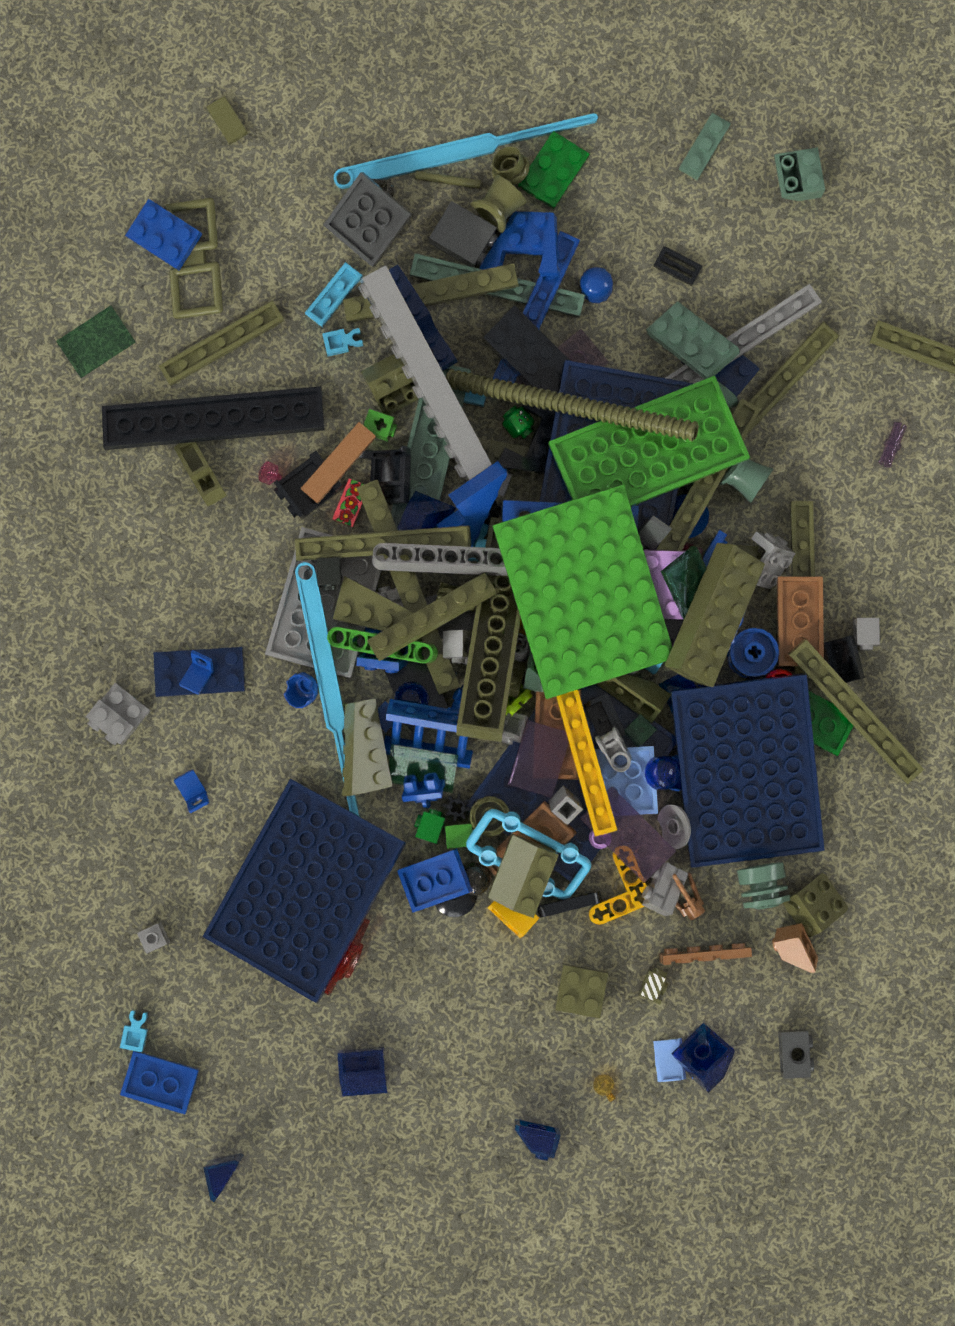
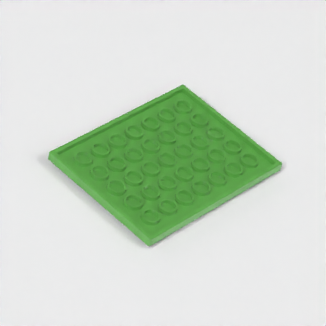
[492,484,672,699]

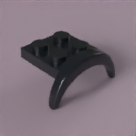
[359,445,411,505]

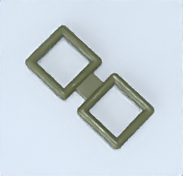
[164,198,223,319]

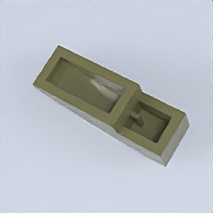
[173,442,227,507]

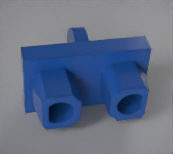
[402,773,445,809]

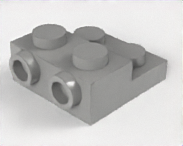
[86,683,151,745]

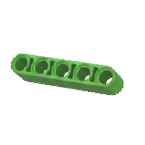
[327,627,438,663]

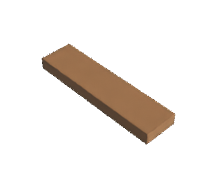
[301,422,376,504]

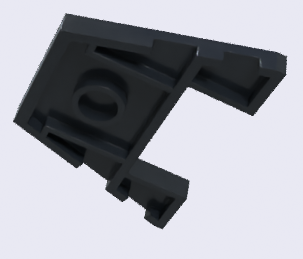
[498,404,555,474]

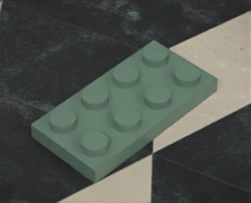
[646,301,740,379]

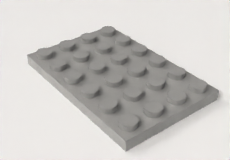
[265,527,384,679]

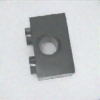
[778,1029,814,1079]

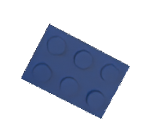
[125,199,202,271]
[397,849,473,913]
[120,1051,199,1114]

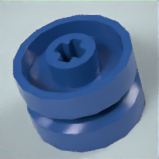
[726,628,779,679]

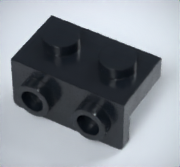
[824,635,865,683]

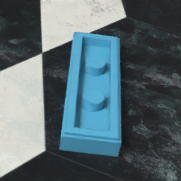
[305,262,363,327]

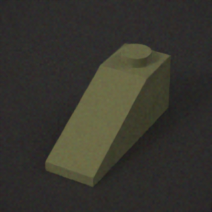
[597,674,671,723]

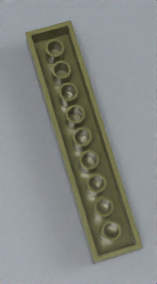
[456,517,521,742]

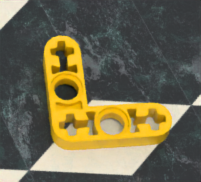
[589,845,647,925]

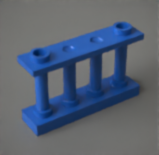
[384,699,473,769]

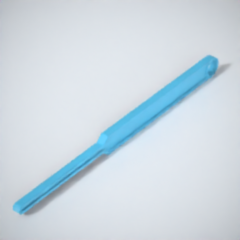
[334,113,598,189]
[295,562,360,817]

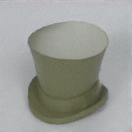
[470,175,527,233]

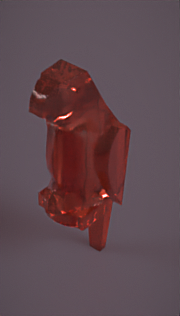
[324,919,370,996]

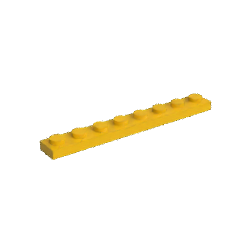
[556,690,617,837]

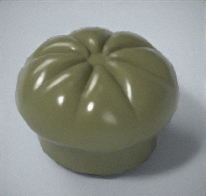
[492,146,530,185]
[470,796,510,837]

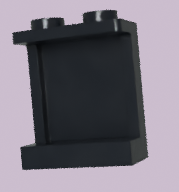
[274,451,344,520]

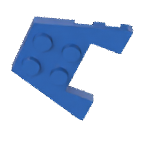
[480,211,560,277]

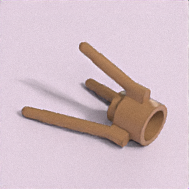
[672,873,705,920]

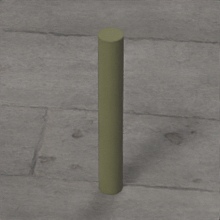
[415,170,481,189]

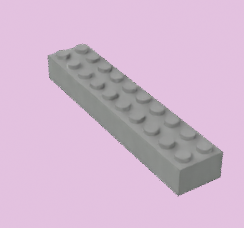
[359,265,492,480]

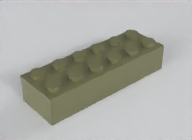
[665,543,765,687]

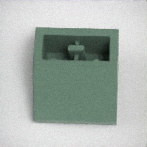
[774,147,825,201]

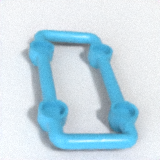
[466,809,591,900]

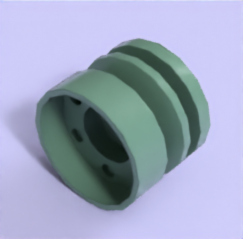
[737,862,790,910]

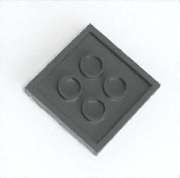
[323,172,413,267]

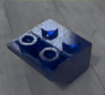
[337,1047,388,1097]

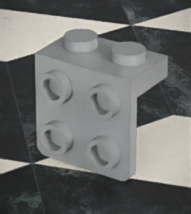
[751,531,796,589]

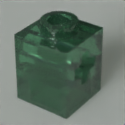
[625,714,656,747]

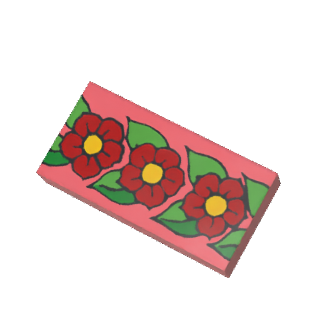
[332,479,364,528]

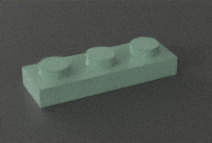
[679,113,731,180]

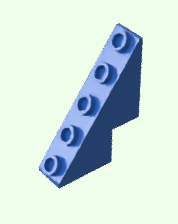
[437,461,507,547]

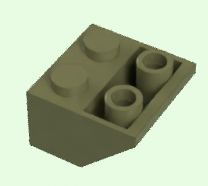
[361,354,418,415]

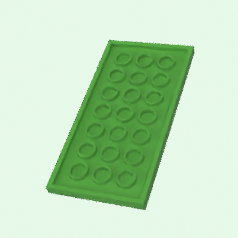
[548,376,750,507]

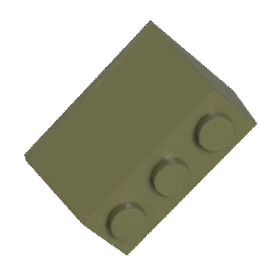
[487,834,559,918]

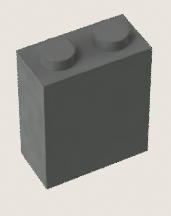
[429,201,498,268]

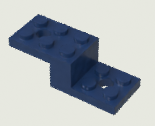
[367,264,457,371]

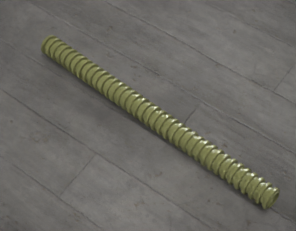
[446,369,699,442]

